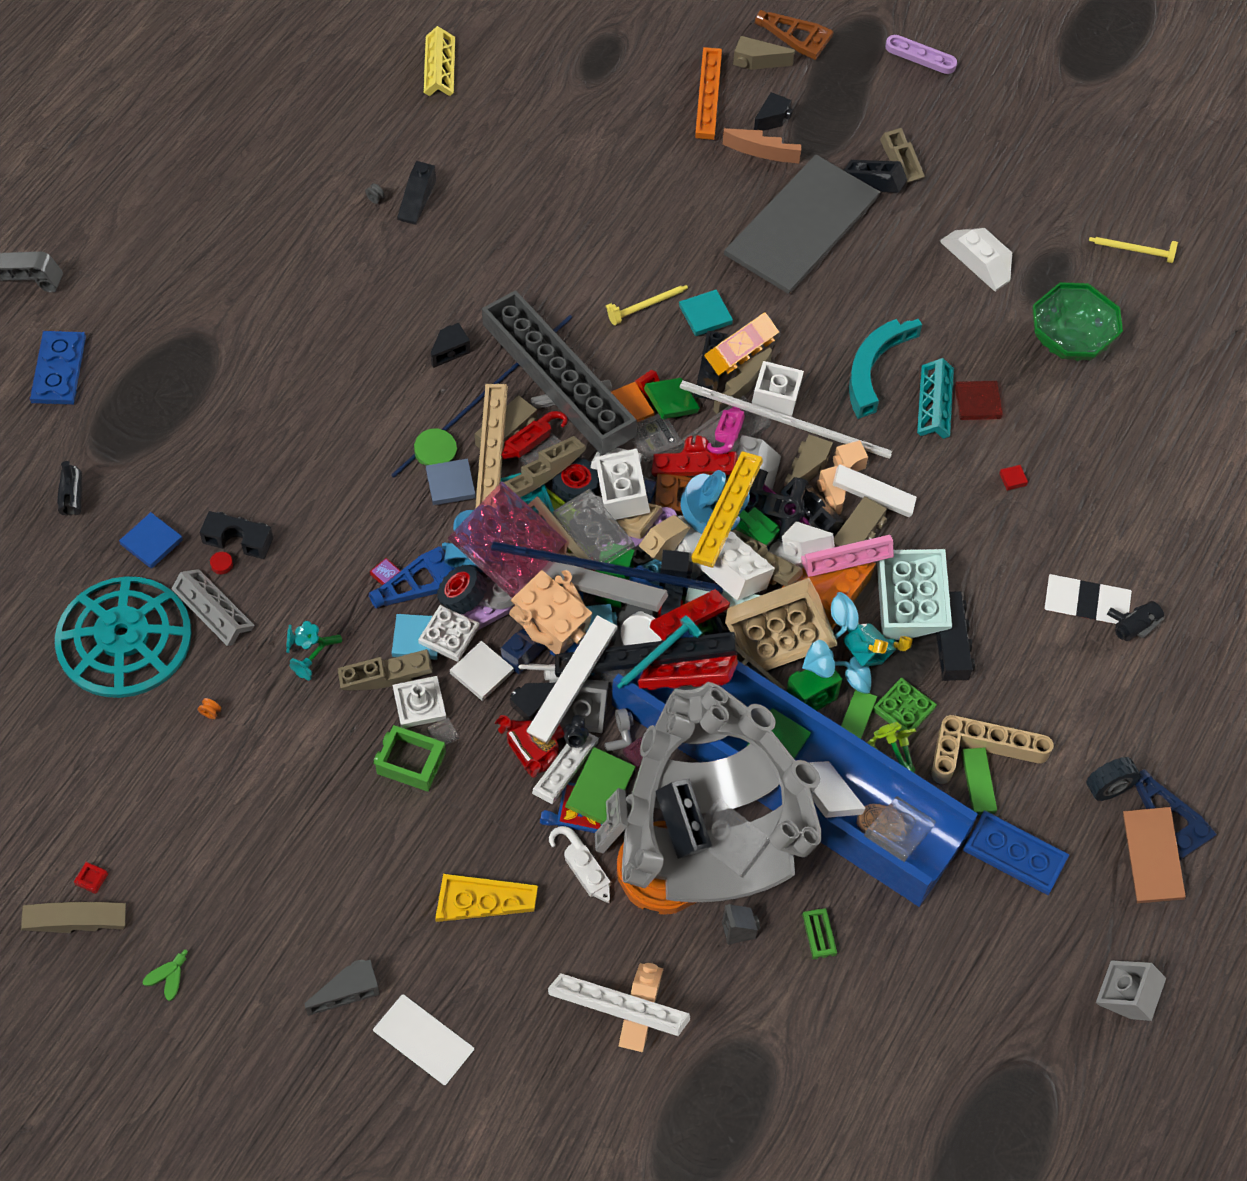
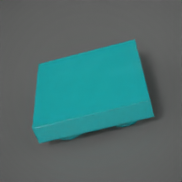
[679,290,733,336]

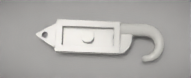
[549,826,611,903]

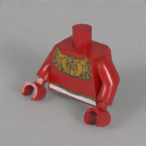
[495,715,564,778]

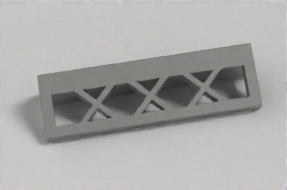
[172,569,255,646]

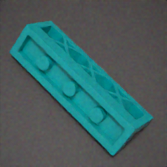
[917,358,954,439]

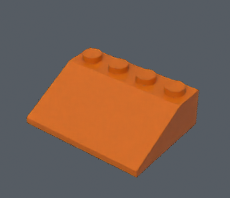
[782,562,876,630]

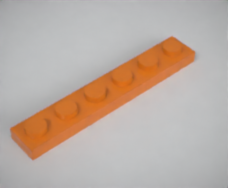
[695,47,722,140]

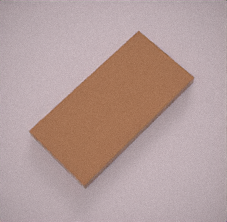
[1123,807,1186,903]

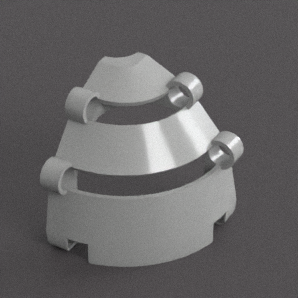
[622,682,821,902]

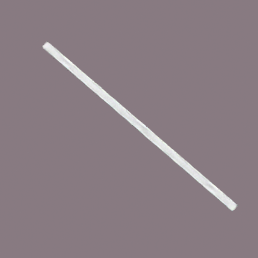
[680,380,892,459]

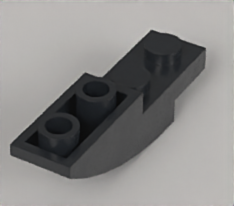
[694,331,728,400]

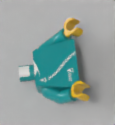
[843,623,913,667]

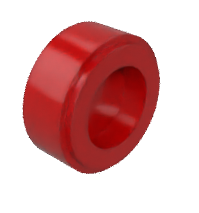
[210,552,233,574]

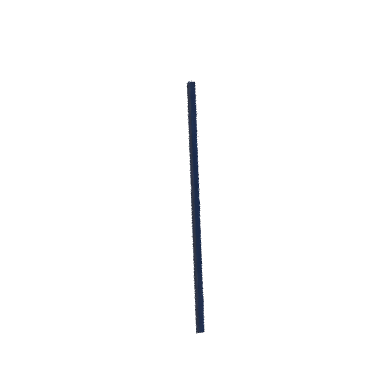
[491,542,723,594]

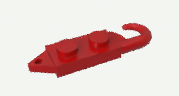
[501,411,568,459]

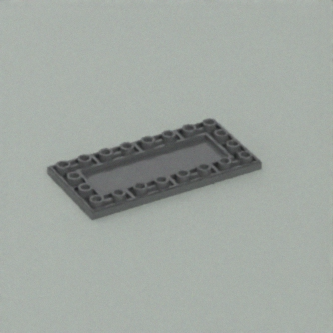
[724,155,880,294]

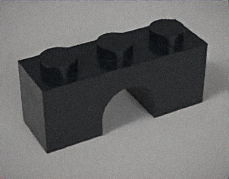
[781,477,845,537]
[199,511,273,559]

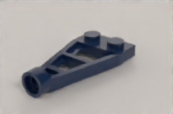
[1135,769,1217,861]

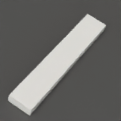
[527,615,617,744]
[548,973,690,1036]

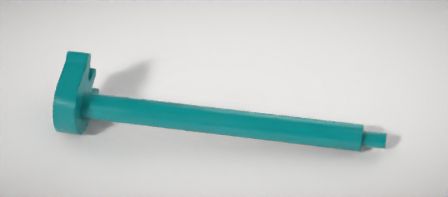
[617,615,702,689]

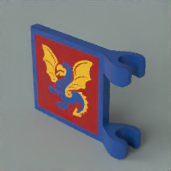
[540,782,602,833]

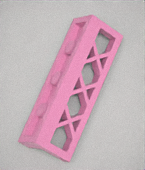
[801,535,894,577]

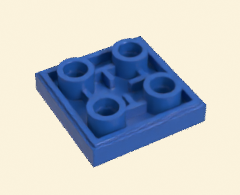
[119,512,183,569]

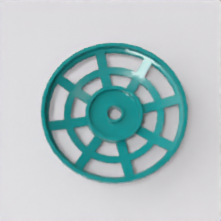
[55,576,192,698]

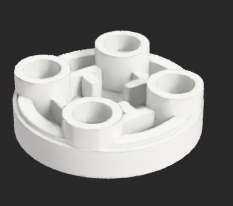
[621,611,663,645]

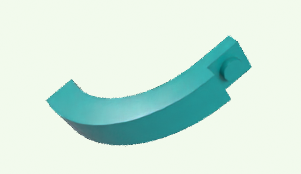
[849,319,922,419]

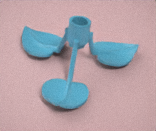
[802,592,871,694]

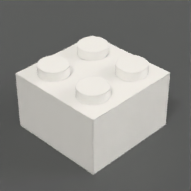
[752,361,804,417]

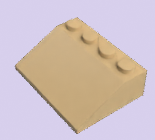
[725,578,837,671]

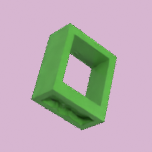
[374,725,446,792]

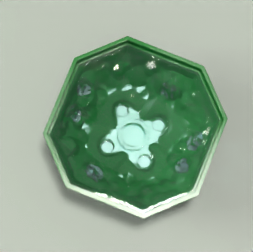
[1032,283,1123,362]

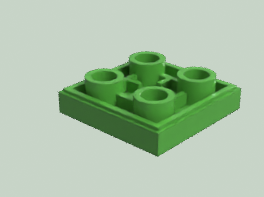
[872,677,937,738]

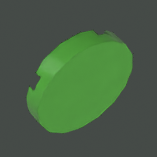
[414,428,457,465]

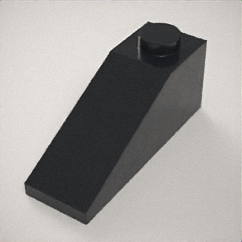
[844,160,908,193]
[397,161,436,225]

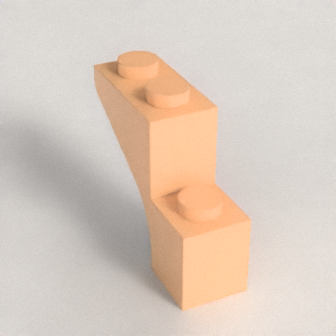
[817,440,868,515]
[619,963,663,1052]

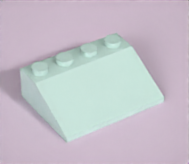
[877,549,952,640]

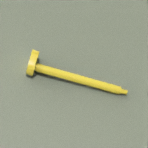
[1089,237,1178,263]
[606,285,688,325]

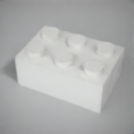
[693,531,775,601]

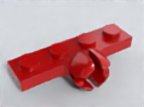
[651,435,738,477]

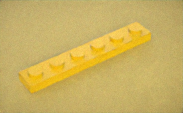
[691,451,763,568]

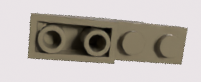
[731,529,803,586]
[338,649,433,690]

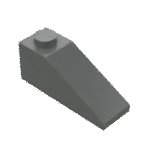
[304,960,380,1016]

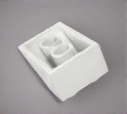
[595,449,650,521]

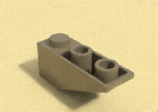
[784,434,833,486]

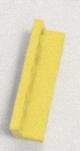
[424,26,455,96]

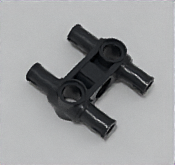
[739,469,808,543]

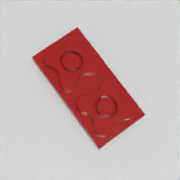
[638,655,738,690]

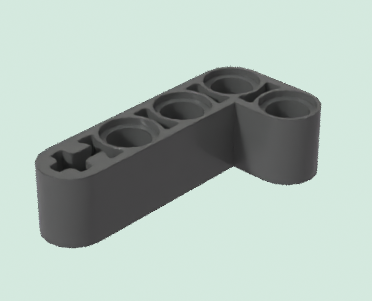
[0,251,63,293]

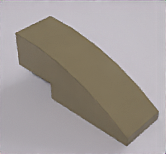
[880,128,925,184]

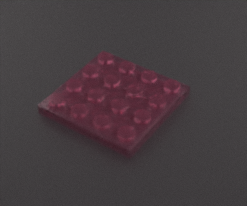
[447,481,567,598]

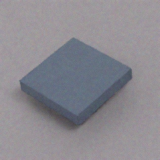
[426,459,476,505]

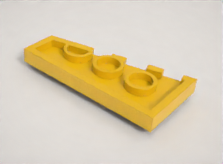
[435,874,538,922]

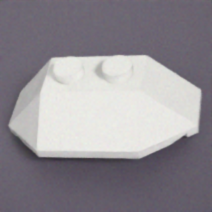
[940,228,1012,292]

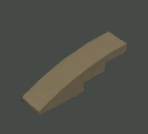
[713,348,772,416]
[503,436,586,499]
[21,902,126,933]

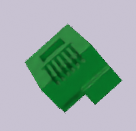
[736,507,780,546]

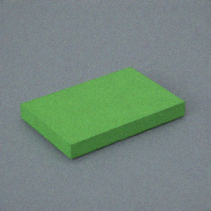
[565,747,635,824]

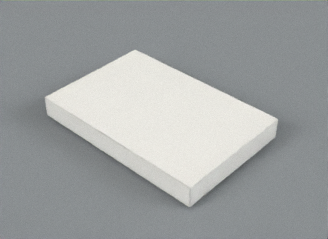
[810,761,866,818]

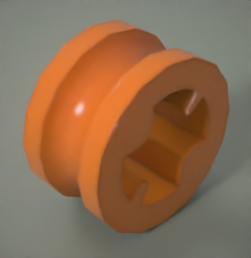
[198,698,221,719]

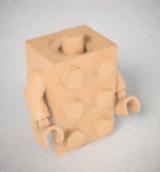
[509,570,592,654]

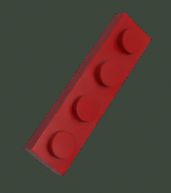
[649,589,730,641]

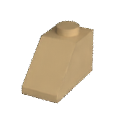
[639,515,691,561]

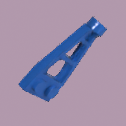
[369,546,455,609]

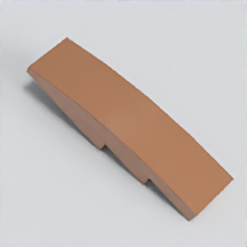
[722,128,801,164]

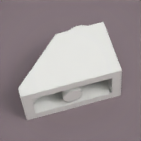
[782,522,835,559]

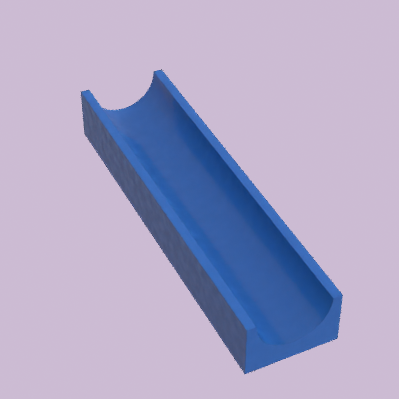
[612,631,978,907]

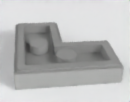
[595,788,628,853]

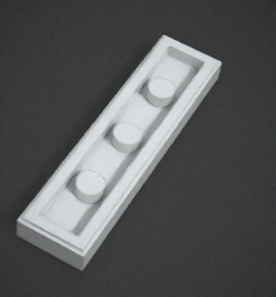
[833,465,916,517]
[532,733,599,804]

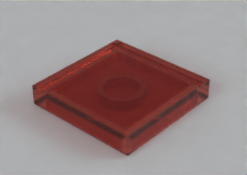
[955,381,1003,420]

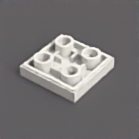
[418,605,480,662]
[450,641,514,701]

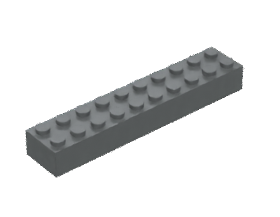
[482,290,637,456]

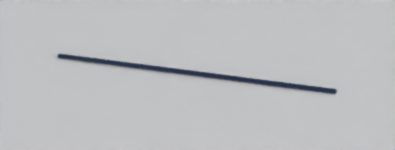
[391,315,572,477]

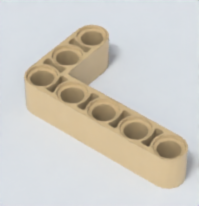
[931,715,1054,784]

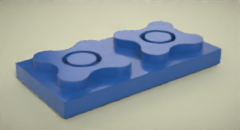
[30,331,86,405]
[963,810,1069,895]

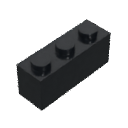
[655,779,713,859]

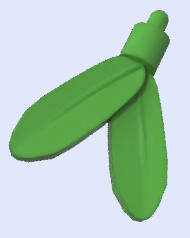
[143,949,188,1001]

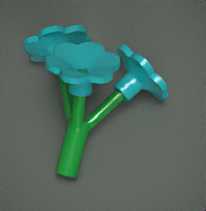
[286,621,342,681]

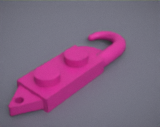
[707,407,745,454]

